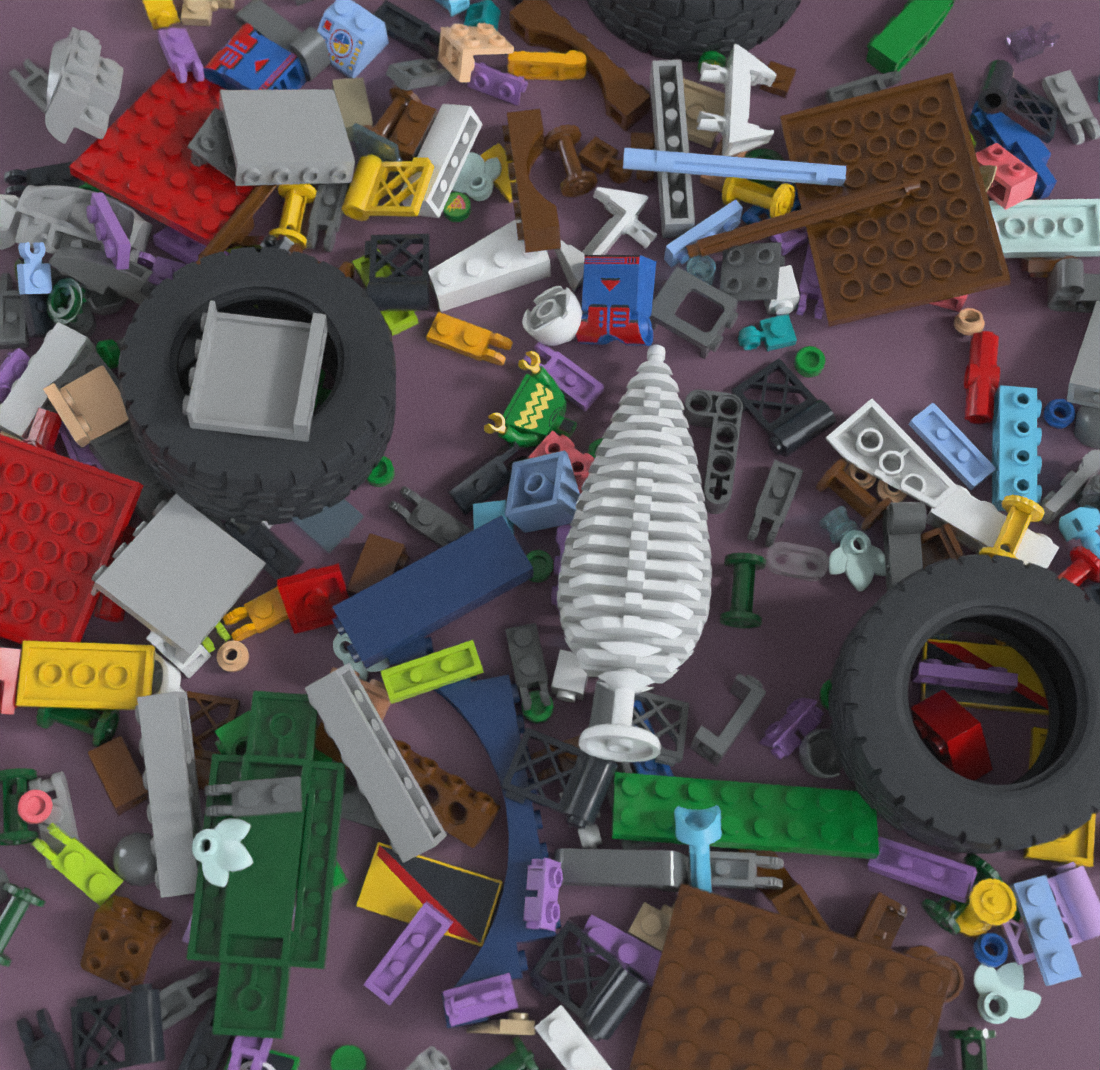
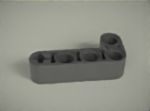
[235,0,331,82]
[1047,258,1100,313]
[683,389,743,514]
[882,502,926,591]
[554,849,689,892]

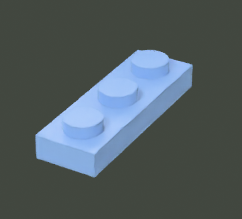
[664,199,743,267]
[908,403,996,491]
[1010,875,1082,986]

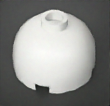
[522,286,583,346]

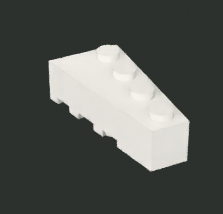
[428,220,551,312]

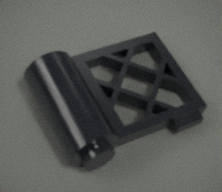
[978,60,1058,144]
[362,234,430,312]
[732,358,836,457]
[501,727,617,830]
[529,920,649,1041]
[70,983,166,1070]

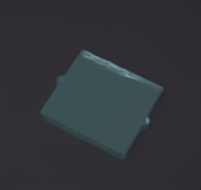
[352,122,402,175]
[292,499,364,553]

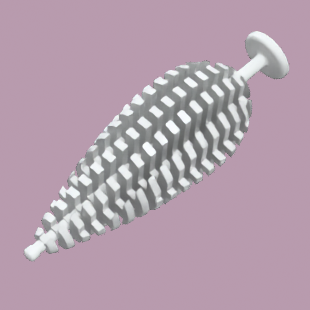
[557,345,712,762]

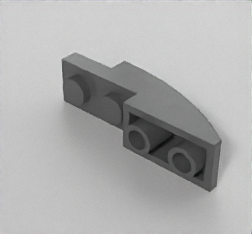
[49,247,156,305]

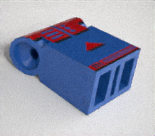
[203,22,306,90]
[577,255,656,346]

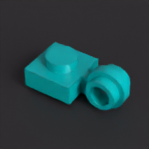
[737,314,797,352]

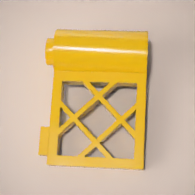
[342,155,435,221]

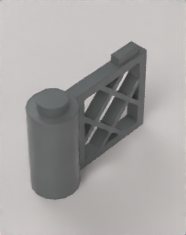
[589,679,689,767]

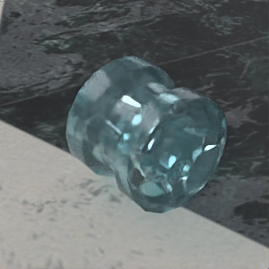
[686,255,716,286]
[819,506,858,544]

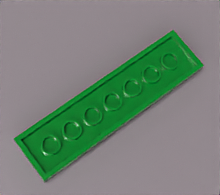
[612,772,879,859]

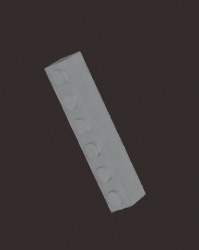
[650,60,695,238]
[305,663,447,863]
[135,691,203,898]

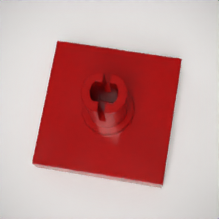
[277,563,350,634]

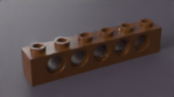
[315,720,501,849]

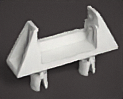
[697,44,776,156]
[554,187,657,292]

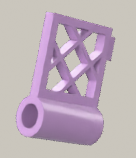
[1001,862,1100,965]

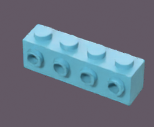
[992,385,1042,511]

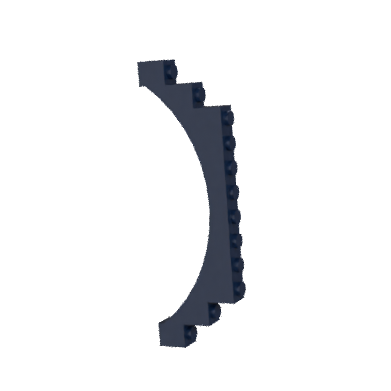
[388,636,562,1029]

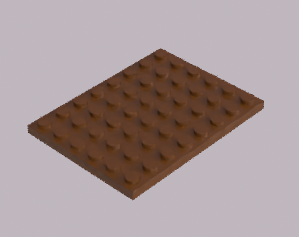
[780,72,1011,327]
[629,883,953,1070]

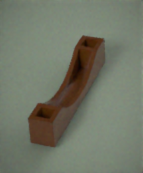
[509,0,651,132]
[502,109,561,253]

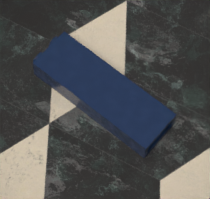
[332,515,534,669]

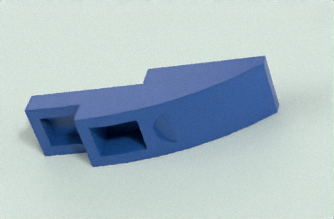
[970,100,1057,200]

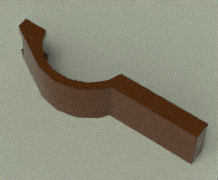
[736,848,830,930]

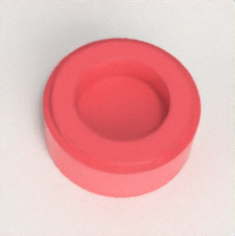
[18,790,52,824]

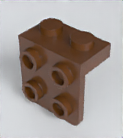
[80,895,173,991]

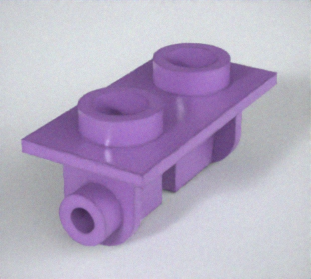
[467,62,528,106]
[0,348,30,404]
[759,698,824,760]
[523,858,563,931]
[443,973,518,1026]

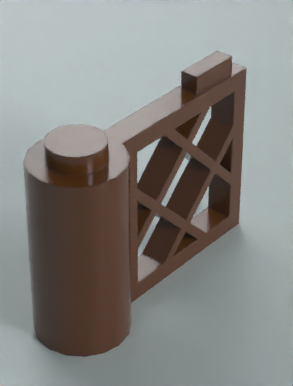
[184,690,240,791]

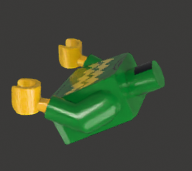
[484,351,577,448]

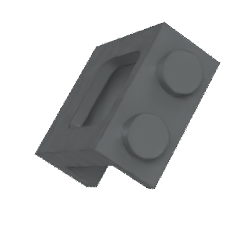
[649,267,739,359]
[690,673,766,767]

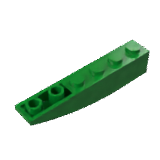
[865,0,956,74]

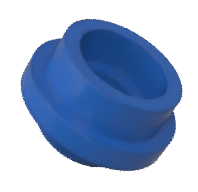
[1043,399,1075,429]
[973,933,1008,967]

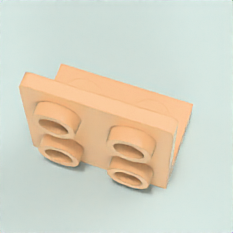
[438,23,514,82]
[43,365,129,448]

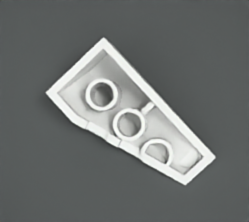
[826,398,958,509]

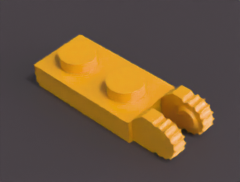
[508,50,587,81]
[426,312,513,366]
[223,586,288,641]

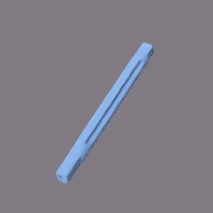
[623,148,846,186]

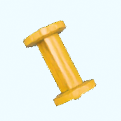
[722,177,795,218]
[268,184,317,250]
[979,495,1045,559]
[949,879,1016,937]

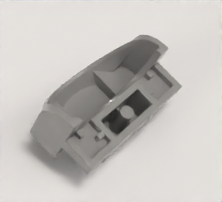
[45,27,124,144]
[14,185,153,263]

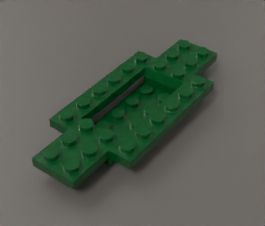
[187,691,346,1039]

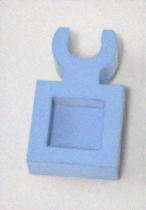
[17,242,52,294]

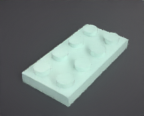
[989,199,1100,258]

